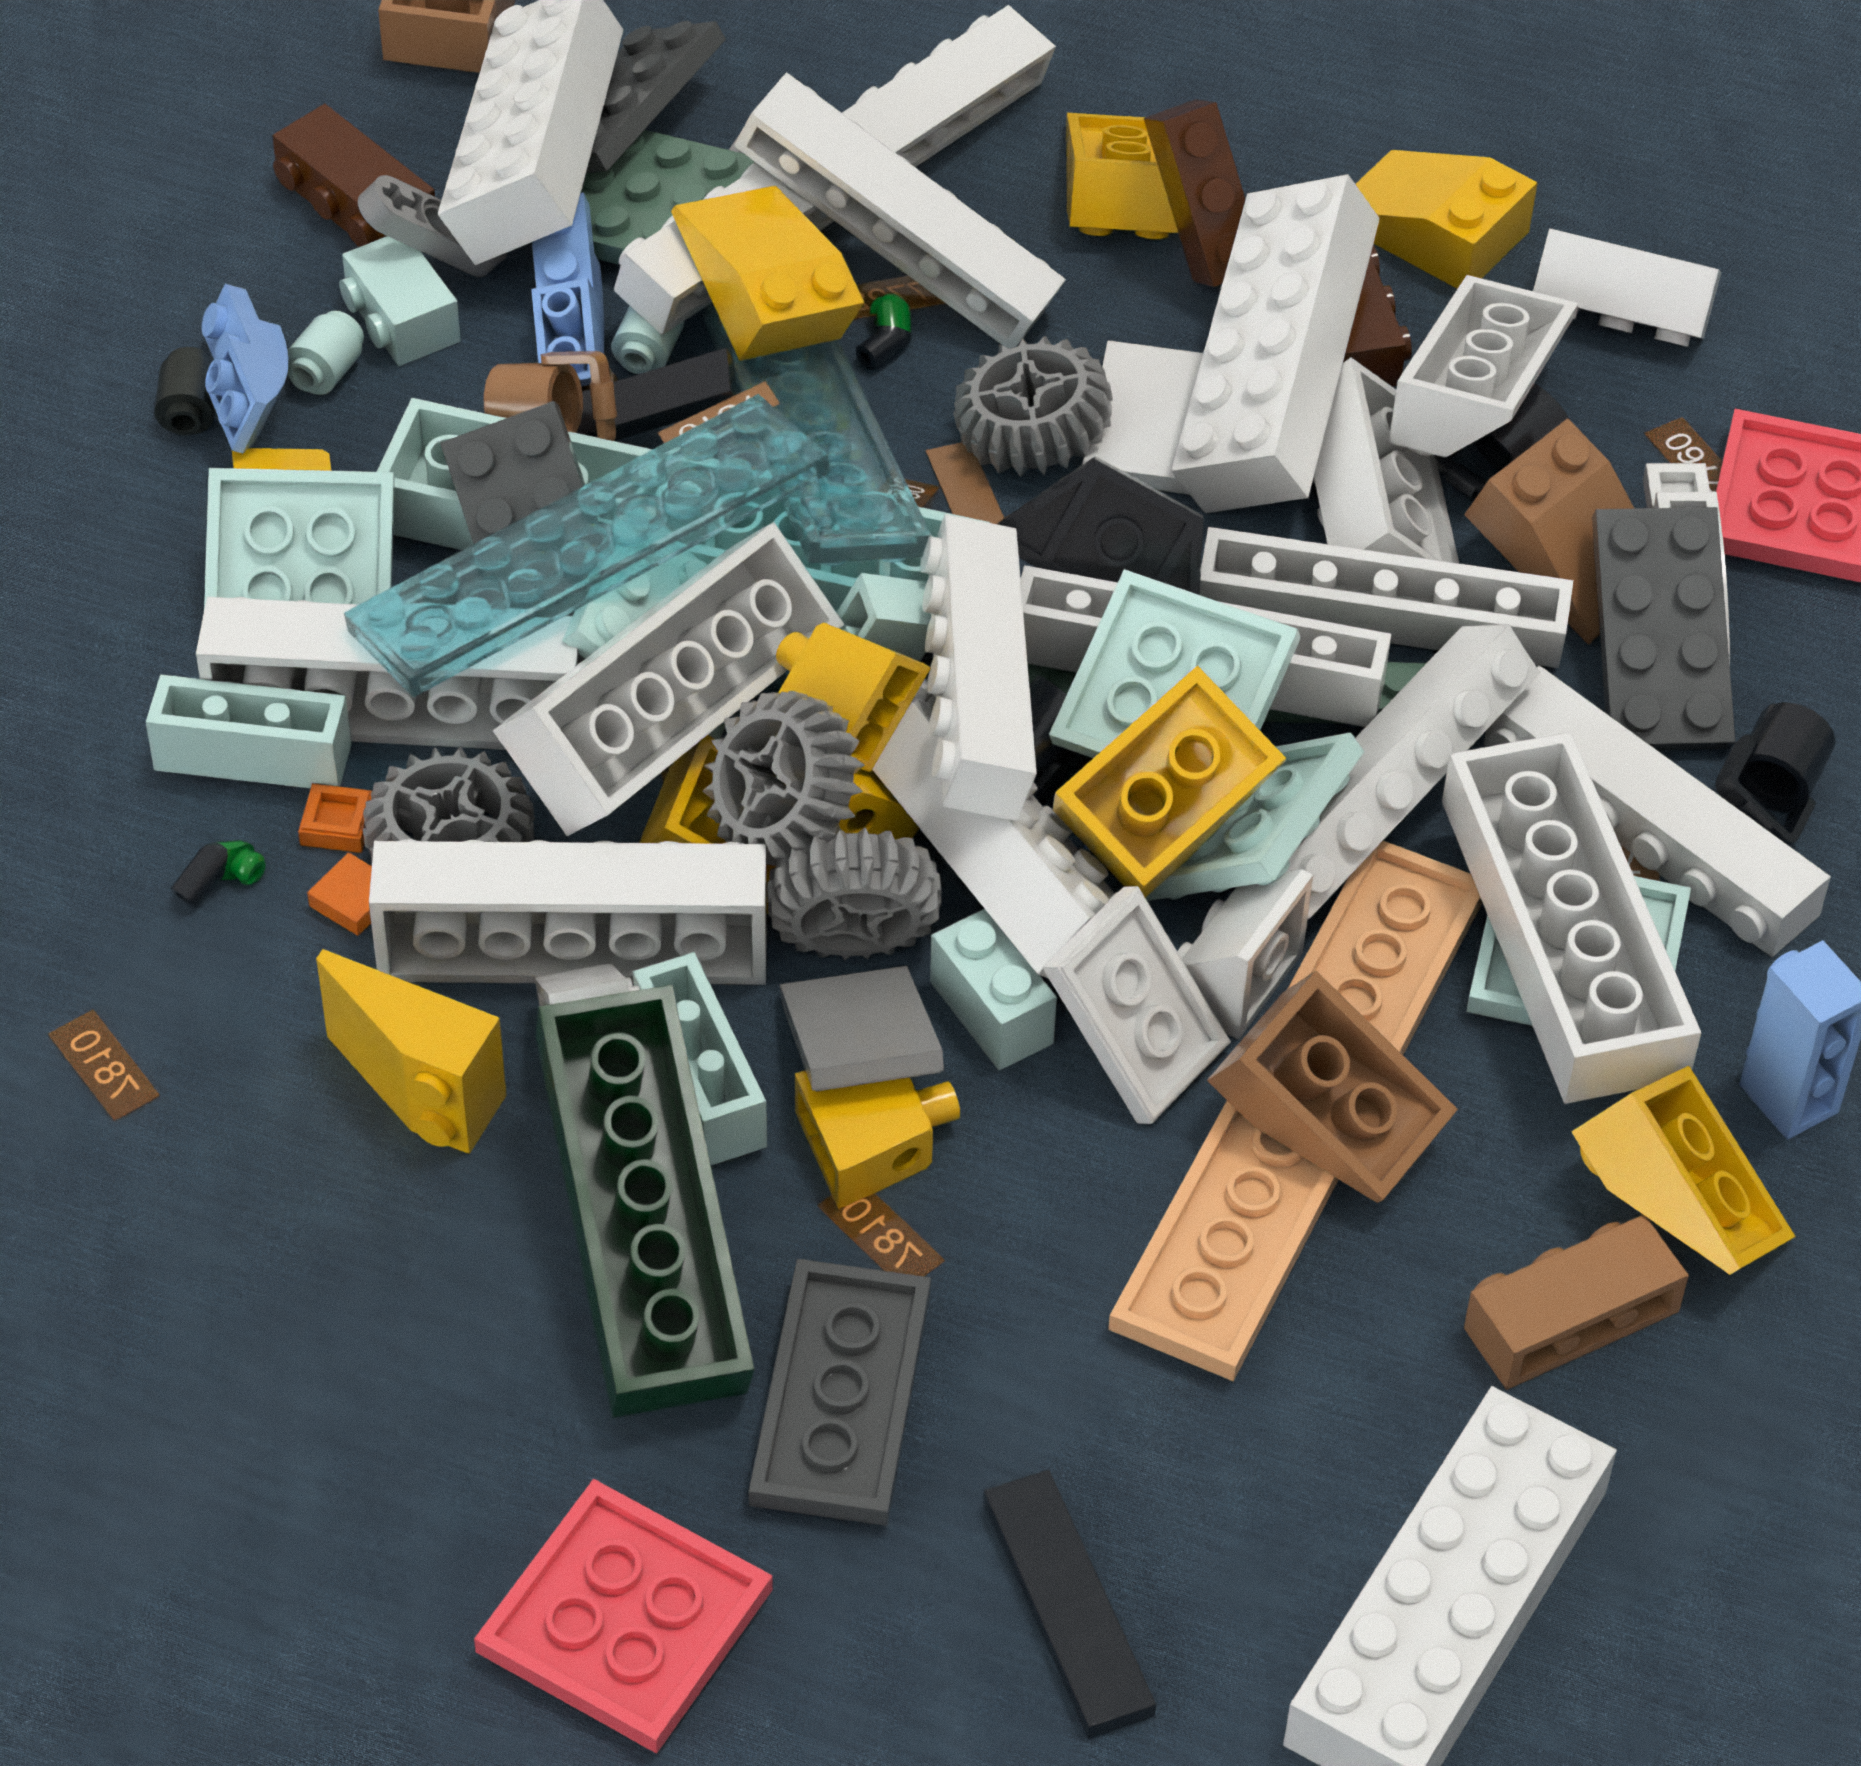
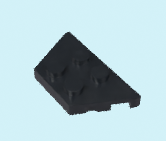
[996,456,1204,595]

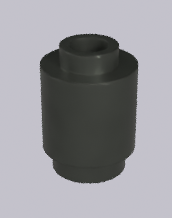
[154,347,215,435]

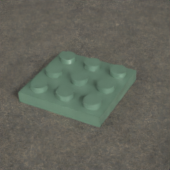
[581,130,754,265]

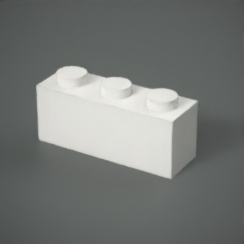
[1533,228,1721,347]

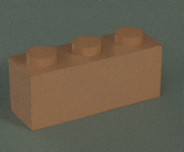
[1464,1215,1689,1390]

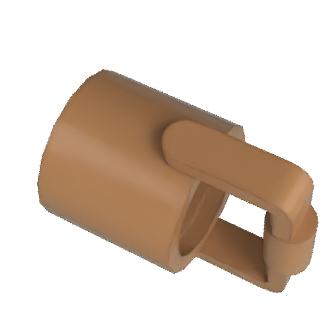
[484,351,617,441]

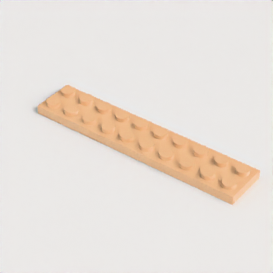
[1108,841,1483,1382]

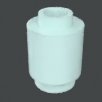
[611,305,684,374]
[287,311,364,395]

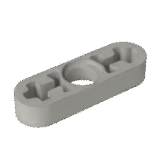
[358,175,507,277]

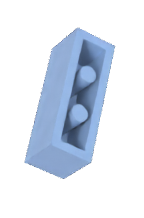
[1739,940,1861,1140]

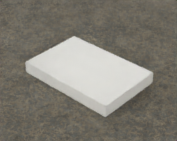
[1082,341,1203,495]
[1042,886,1231,1124]

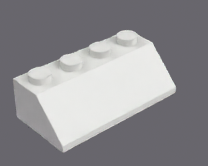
[1389,275,1578,457]
[1313,358,1459,564]

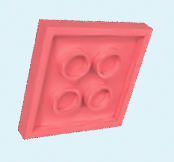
[1716,409,1861,582]
[474,1479,773,1754]

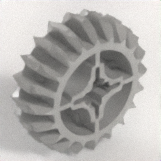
[953,336,1113,477]
[702,691,865,866]
[363,746,535,862]
[767,828,942,961]

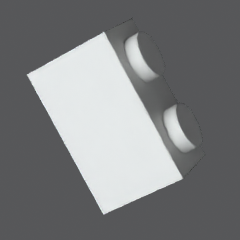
[1177,869,1313,1040]

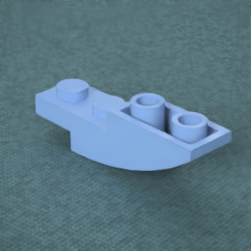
[531,192,605,386]
[202,284,289,453]

